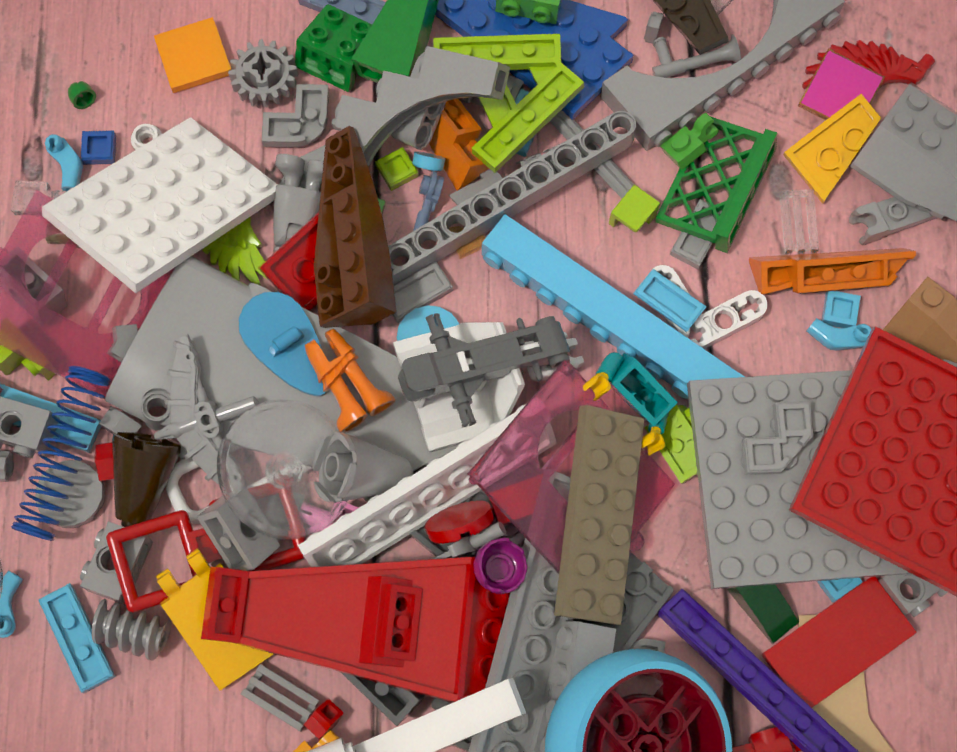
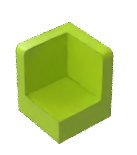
[608,184,660,232]

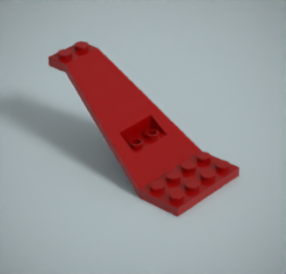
[201,557,511,702]

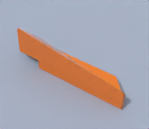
[429,99,489,191]
[749,248,916,294]

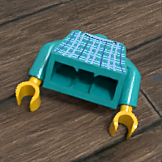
[583,352,678,456]

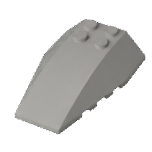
[850,82,957,221]

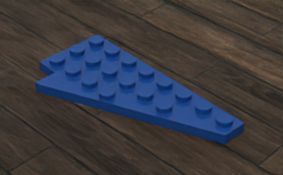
[435,0,634,120]

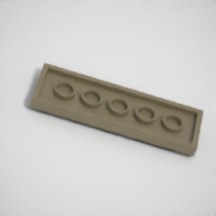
[554,405,644,625]

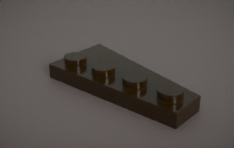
[653,0,729,55]

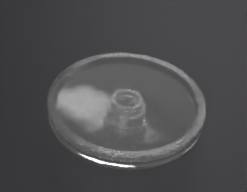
[217,399,349,539]

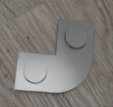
[262,84,329,147]

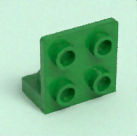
[294,4,372,92]

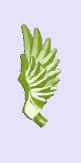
[202,217,268,285]

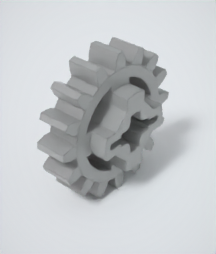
[228,39,298,108]

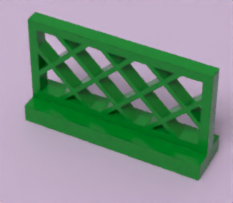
[655,116,778,253]

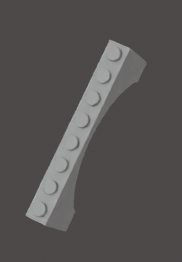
[600,0,845,151]

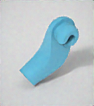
[45,134,83,192]
[806,318,872,351]
[0,570,23,638]

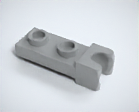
[849,197,938,245]

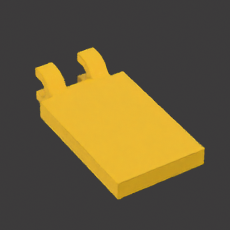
[156,548,273,691]

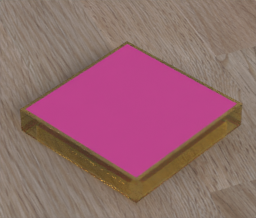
[798,48,885,120]

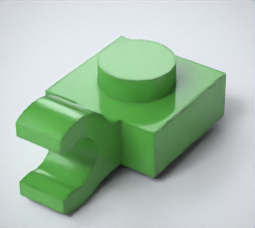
[660,113,719,170]

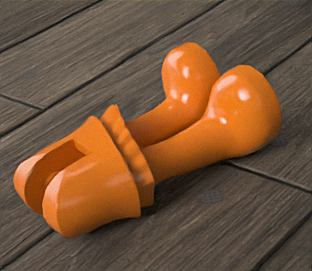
[305,328,396,433]

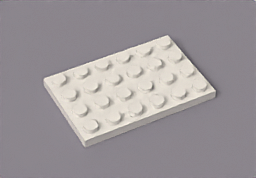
[42,117,278,293]

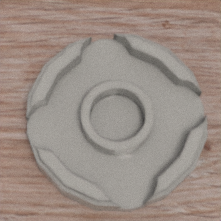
[35,460,105,528]

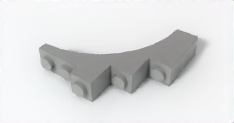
[335,46,510,167]

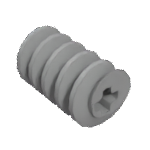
[92,599,172,661]

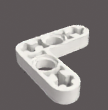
[653,265,767,349]

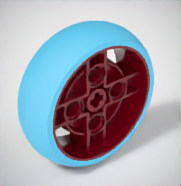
[545,649,732,752]

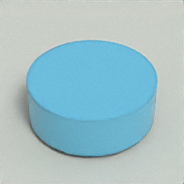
[412,152,446,171]

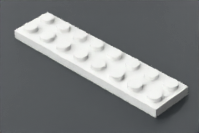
[298,398,557,567]

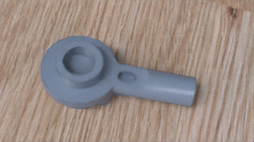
[413,171,444,231]

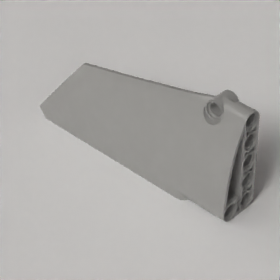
[105,256,461,471]

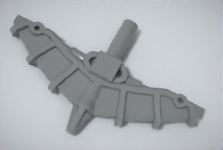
[154,335,259,493]

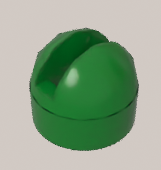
[68,81,96,109]

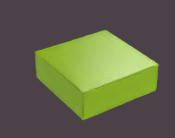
[375,147,419,191]

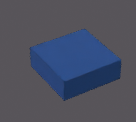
[81,130,116,165]

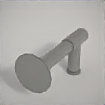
[652,34,741,78]

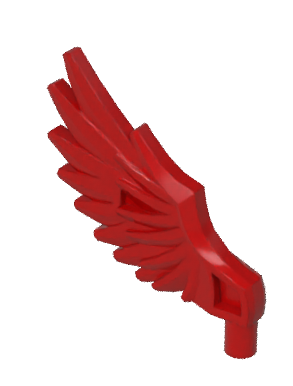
[802,40,935,92]

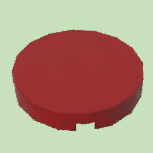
[424,501,494,544]

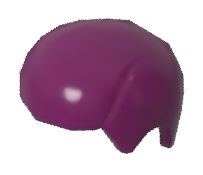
[473,538,528,594]

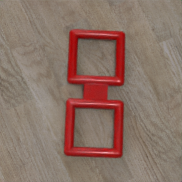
[106,479,306,613]

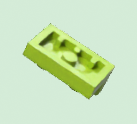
[644,405,697,484]

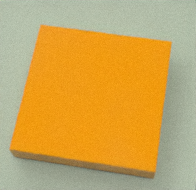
[154,17,231,93]

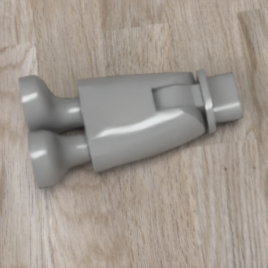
[273,154,324,252]

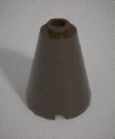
[112,432,182,527]

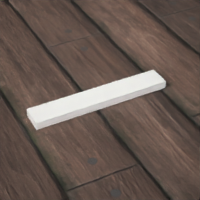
[353,678,526,752]

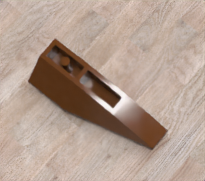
[314,125,397,328]

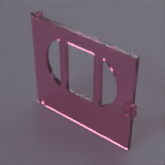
[0,190,175,399]
[467,360,675,574]

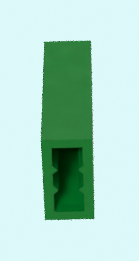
[351,0,439,83]

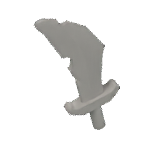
[432,522,506,559]

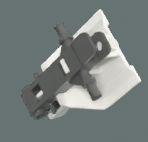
[393,313,584,452]

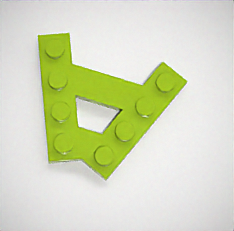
[433,34,584,173]

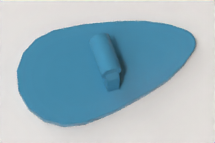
[239,292,326,397]

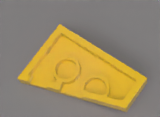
[783,94,881,204]

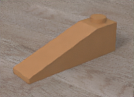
[883,276,957,363]

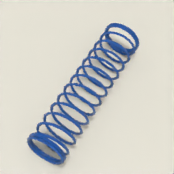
[11,366,111,541]

